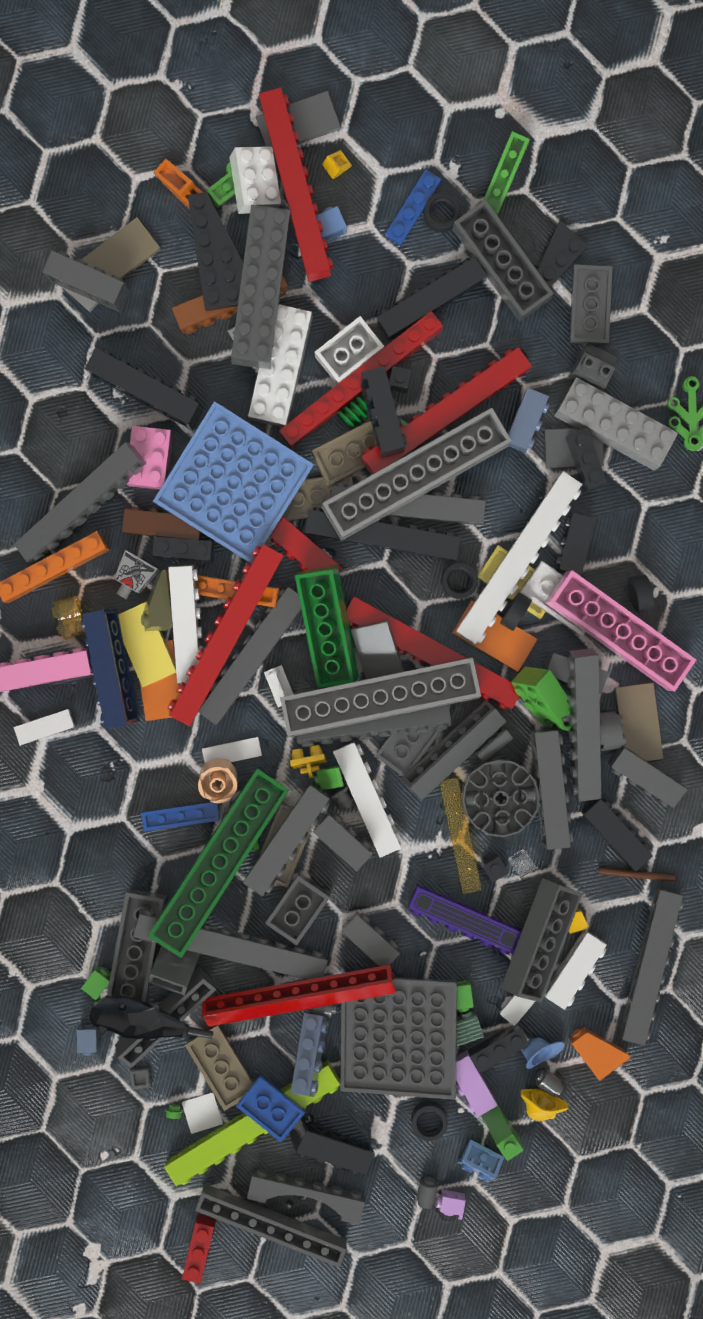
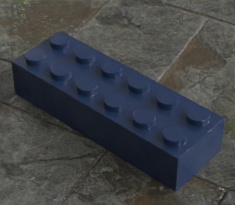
[81,608,140,729]

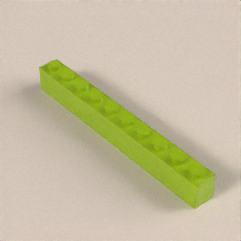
[164,1060,340,1187]

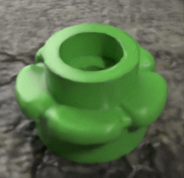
[165,1104,184,1119]

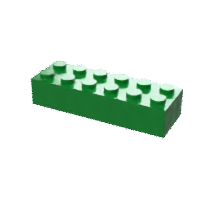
[295,565,359,688]

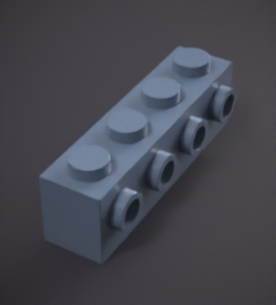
[291,1013,328,1097]

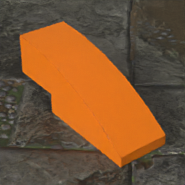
[153,159,203,209]

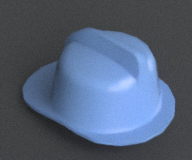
[521,1038,565,1069]

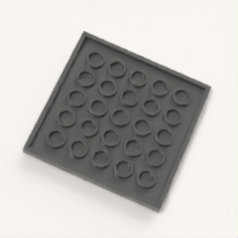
[340,977,457,1100]

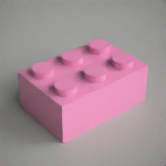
[127,426,174,490]

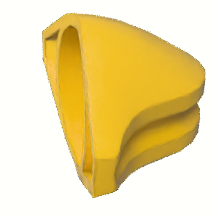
[521,1089,569,1121]

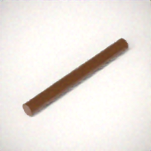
[598,867,676,882]

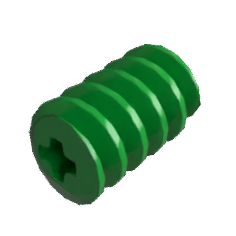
[337,392,368,428]

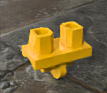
[290,745,327,778]

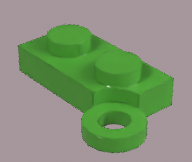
[206,162,235,208]

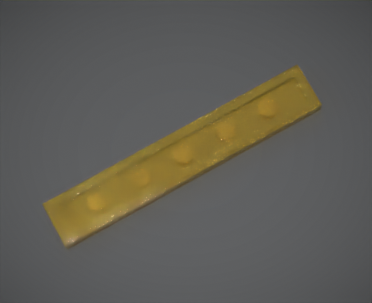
[440,777,482,894]

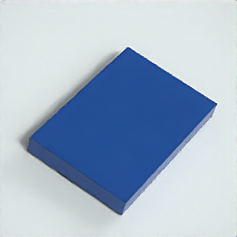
[236,1074,306,1142]

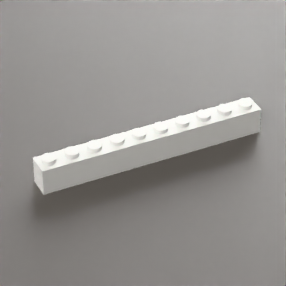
[455,471,582,645]

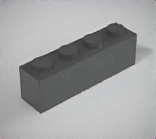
[607,745,688,808]

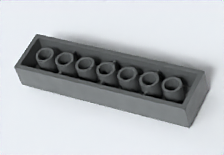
[231,204,290,369]

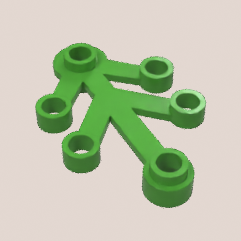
[667,376,703,451]

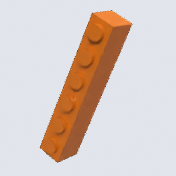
[0,531,110,603]

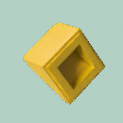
[322,150,352,179]
[569,908,589,934]

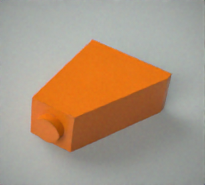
[569,1027,630,1081]

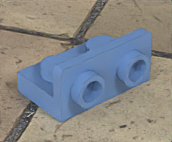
[457,1139,504,1182]

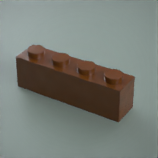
[122,506,202,540]

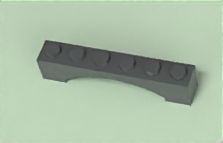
[247,1169,365,1225]

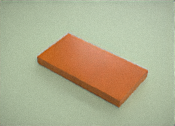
[452,600,537,672]
[140,640,180,721]

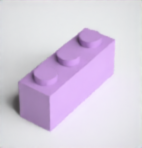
[456,1050,498,1117]

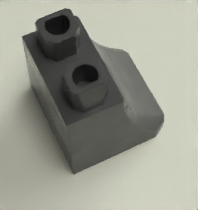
[568,344,617,391]

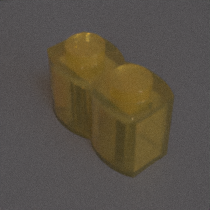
[52,596,86,640]

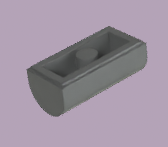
[474,726,513,763]

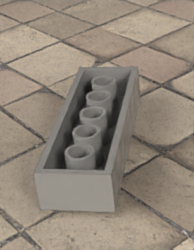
[554,377,678,471]

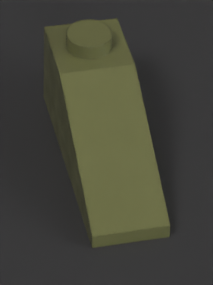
[141,570,173,631]

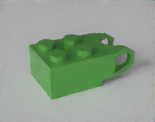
[511,666,572,731]

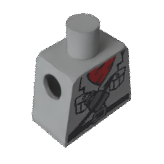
[114,550,160,599]

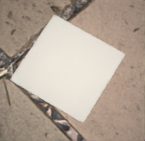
[182,1092,223,1134]

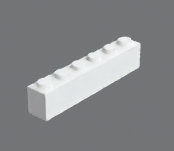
[168,565,203,683]
[333,742,403,858]

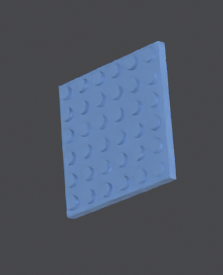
[153,401,314,562]

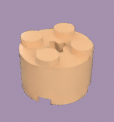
[198,759,238,803]

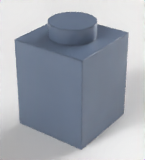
[77,1025,100,1056]

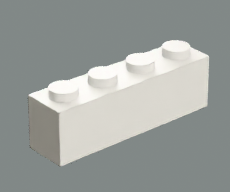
[544,930,607,1010]

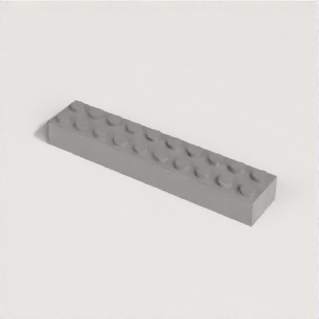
[322,408,512,541]
[280,658,481,737]

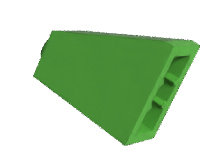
[482,1104,524,1161]

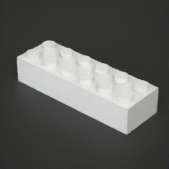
[248,304,313,428]

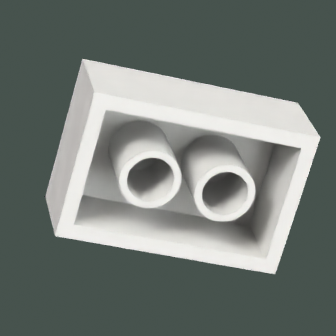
[230,147,281,214]
[315,316,384,385]

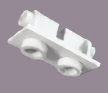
[264,665,293,708]

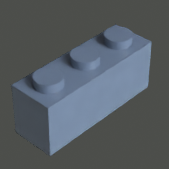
[508,388,550,453]

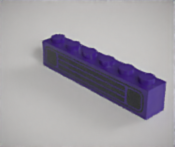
[408,884,522,955]

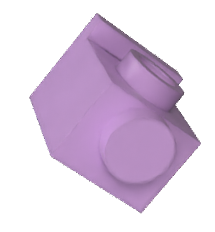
[436,1189,466,1220]

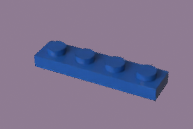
[385,169,442,246]
[141,802,220,832]

